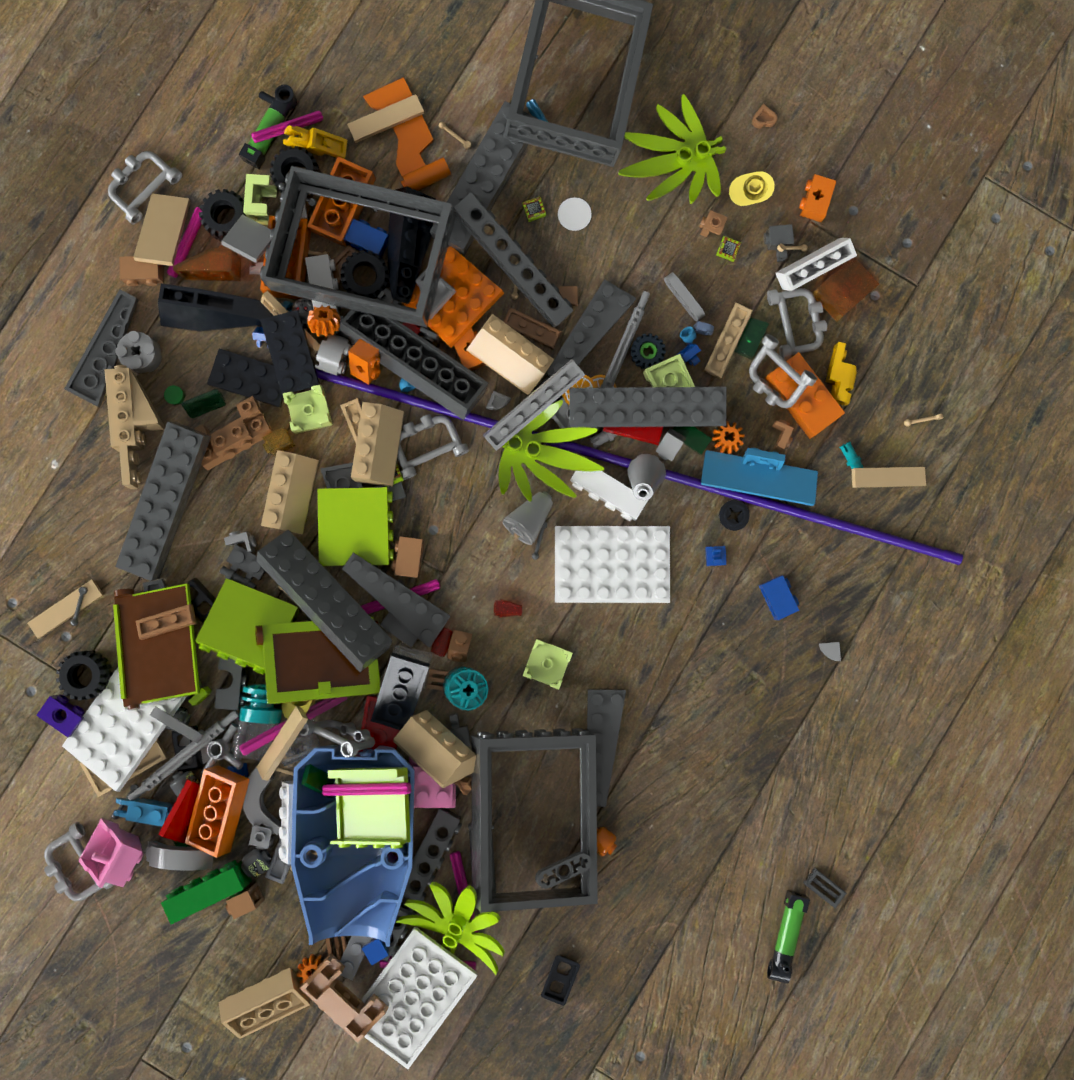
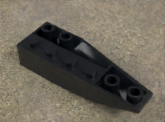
[388,186,436,304]
[158,283,274,332]

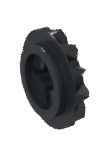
[718,500,750,531]

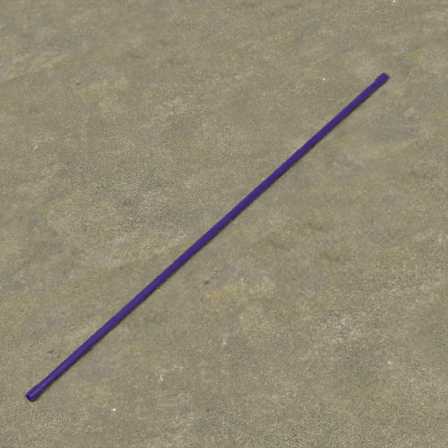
[316,369,963,565]

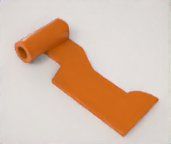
[363,77,451,191]

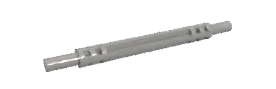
[600,291,650,388]
[128,710,239,800]

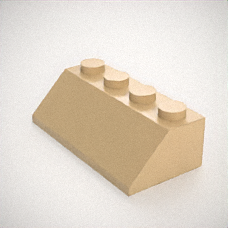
[466,314,554,395]
[351,402,404,487]
[261,450,319,535]
[394,710,477,788]
[219,968,310,1039]

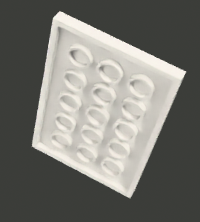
[555,526,670,603]
[62,668,187,792]
[361,926,478,1069]

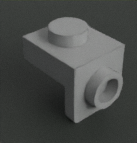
[224,531,257,552]
[249,825,275,849]

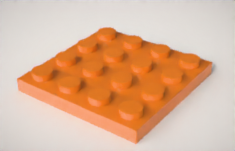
[402,246,504,348]

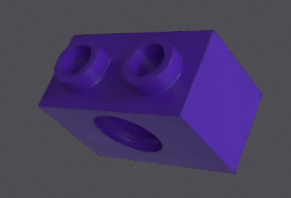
[36,694,85,737]

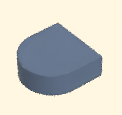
[693,321,714,335]

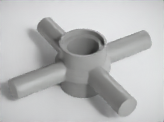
[198,723,243,773]

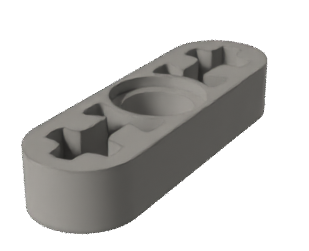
[664,272,705,322]
[150,706,203,744]

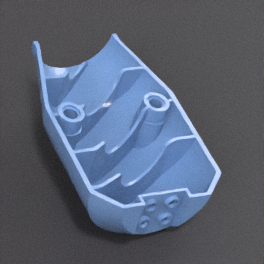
[291,745,415,947]

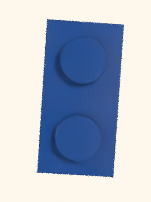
[344,219,388,259]
[758,575,799,620]

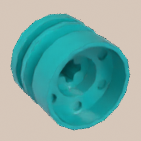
[443,666,489,711]
[239,684,282,724]

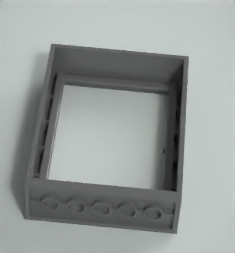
[503,0,653,167]
[260,166,455,328]
[471,728,598,913]

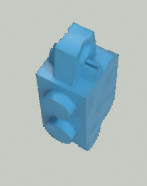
[113,798,173,827]

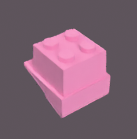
[409,757,456,808]
[79,818,143,888]

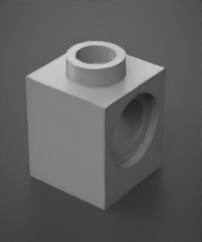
[656,428,686,461]

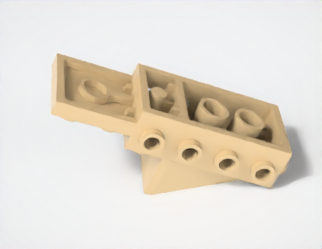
[105,365,165,489]

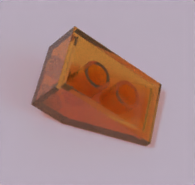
[173,245,241,281]
[813,257,879,322]

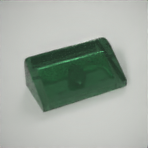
[734,318,769,360]
[181,389,226,419]

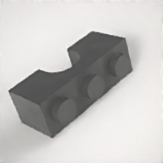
[215,658,249,710]

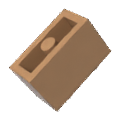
[119,256,164,287]
[392,537,424,578]
[226,882,264,919]

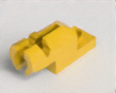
[283,125,347,159]
[825,342,857,406]

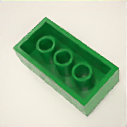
[161,860,252,925]

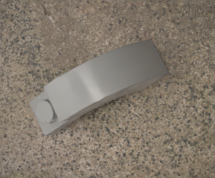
[243,767,281,835]
[146,841,213,871]

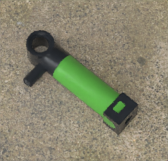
[239,84,297,170]
[767,890,810,984]

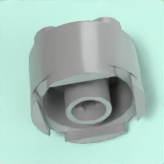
[115,331,162,374]
[315,334,353,376]

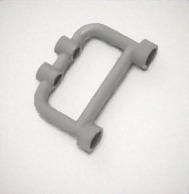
[108,151,182,225]
[767,288,827,360]
[749,334,817,408]
[397,414,469,480]
[299,719,375,758]
[44,822,114,901]

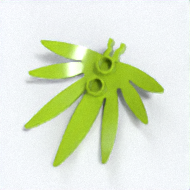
[618,94,726,204]
[499,390,604,502]
[396,882,505,975]

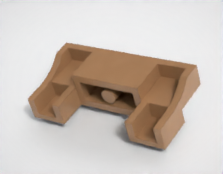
[195,396,274,471]
[300,954,389,1042]

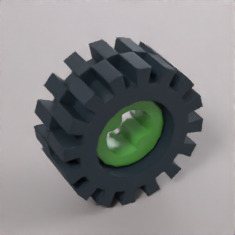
[630,333,666,370]

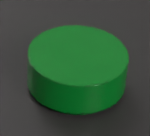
[164,385,185,405]

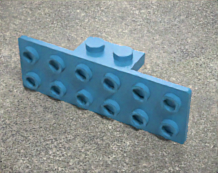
[701,448,818,506]

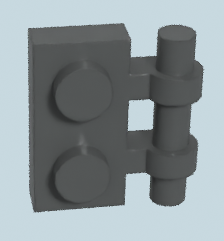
[220,544,266,589]

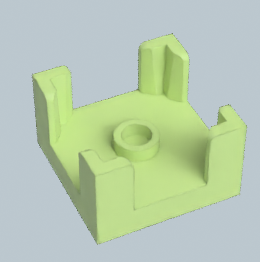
[243,174,277,225]
[643,354,695,387]
[283,385,333,434]
[523,639,573,690]

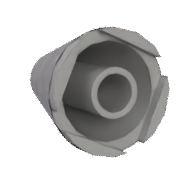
[628,454,666,501]
[503,492,553,545]

